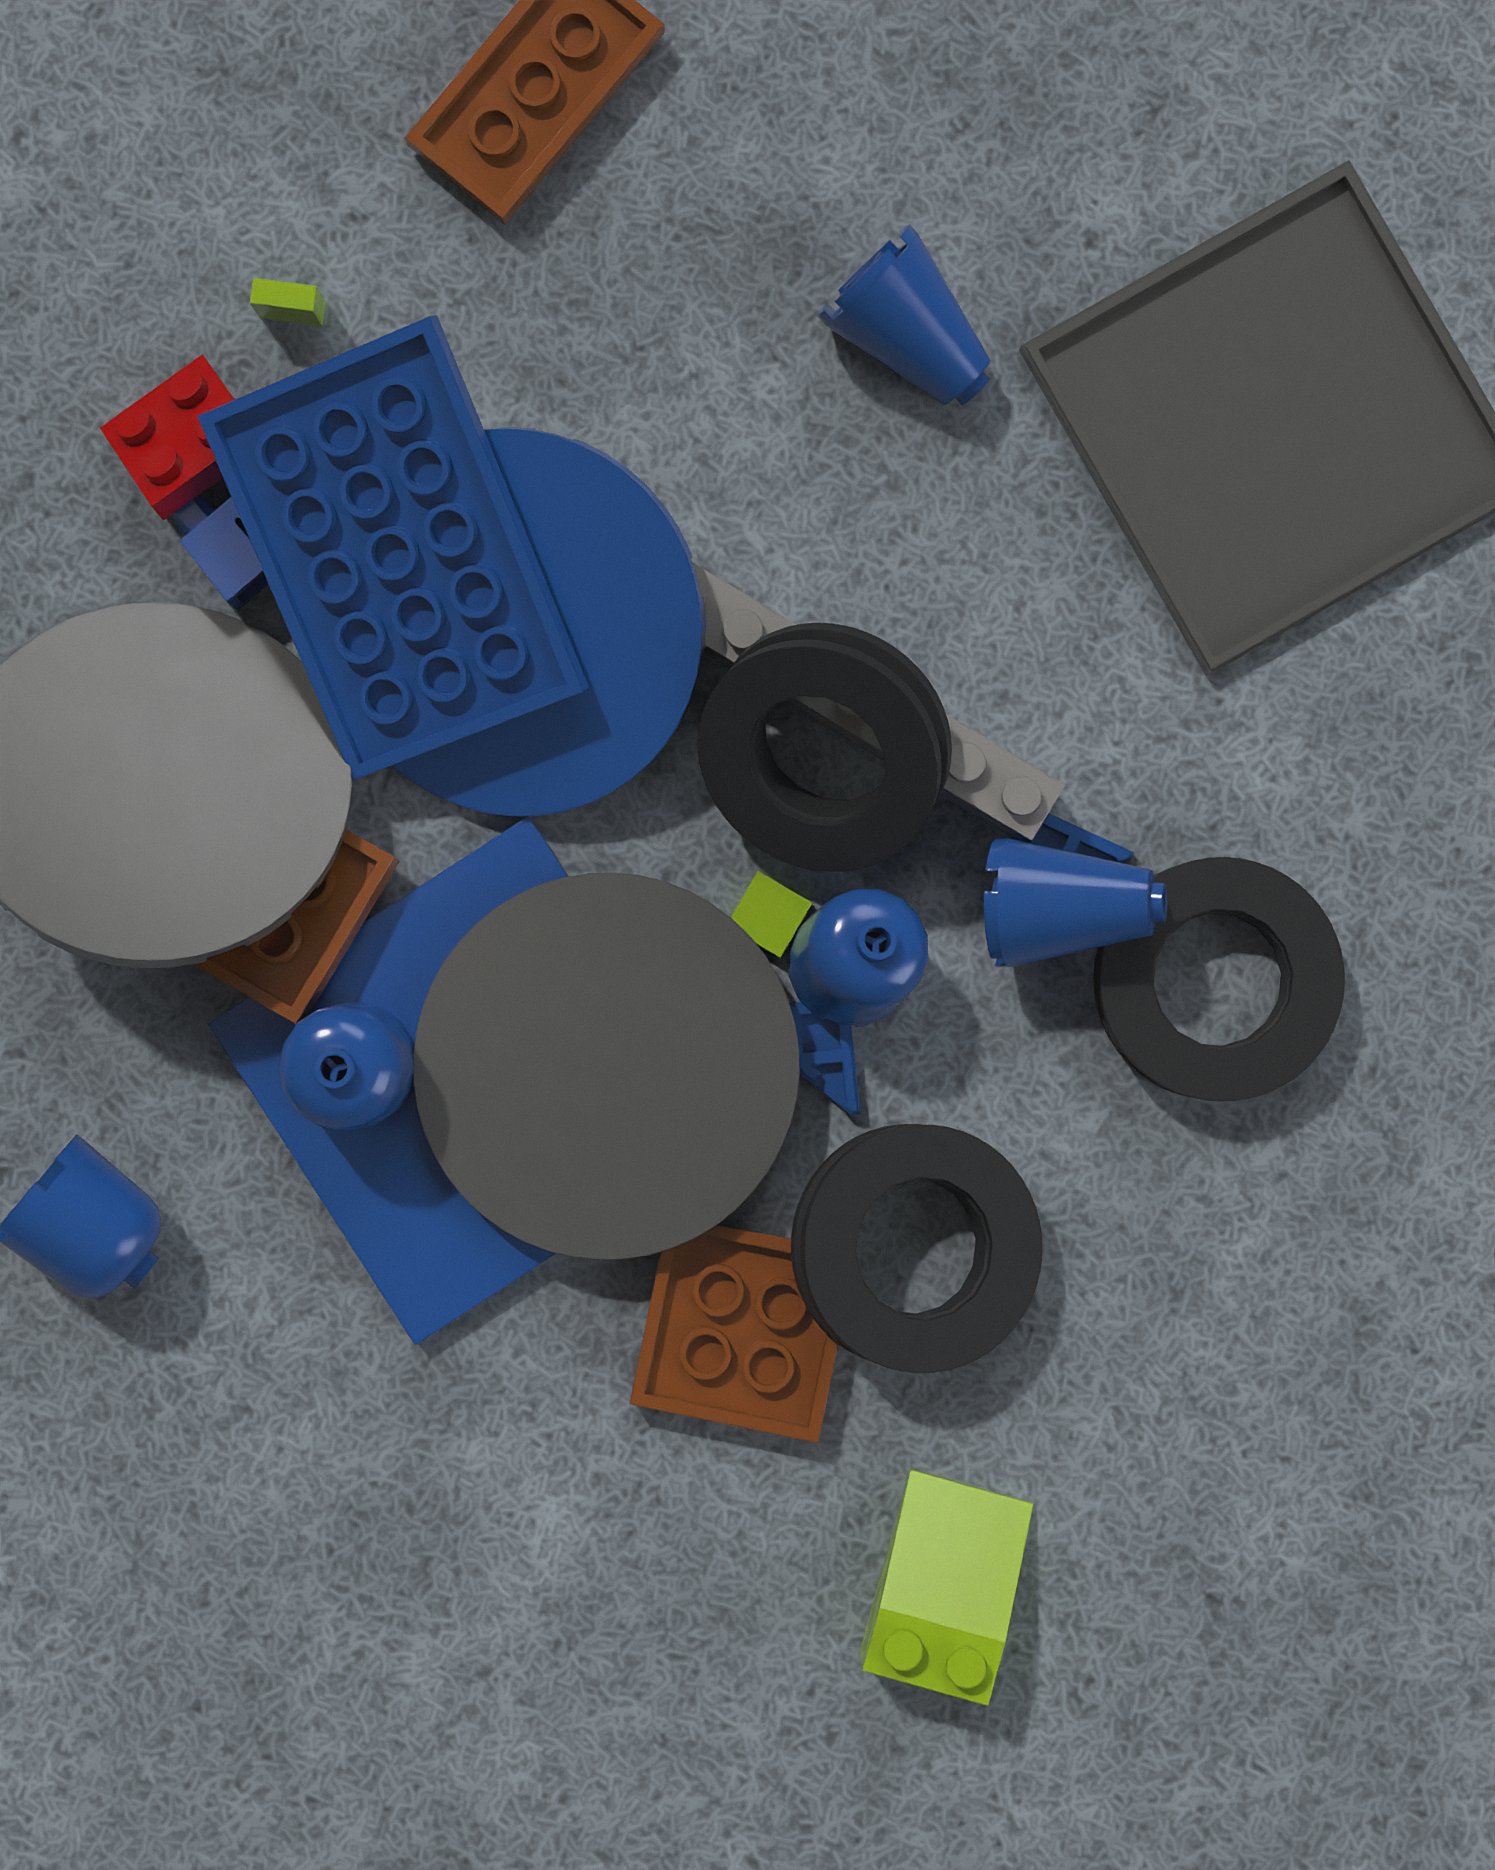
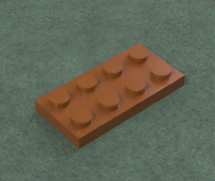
[405,0,665,225]

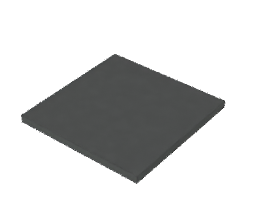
[1019,160,1495,677]

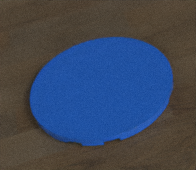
[392,427,706,816]

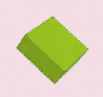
[250,278,326,326]
[731,871,812,958]

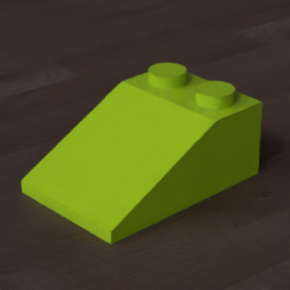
[859,1468,1033,1706]

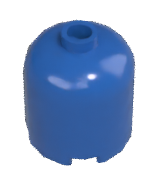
[788,889,928,1027]
[279,1002,415,1130]
[0,1134,161,1299]

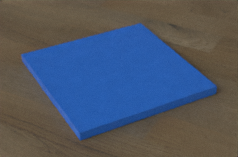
[208,816,568,1345]

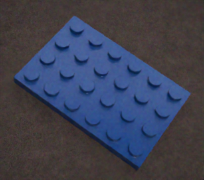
[197,315,589,780]

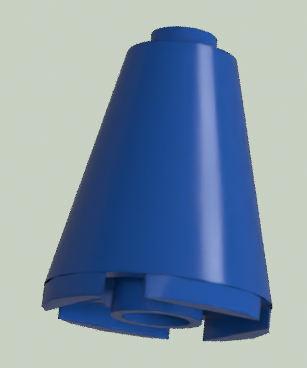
[816,224,991,405]
[984,838,1167,967]

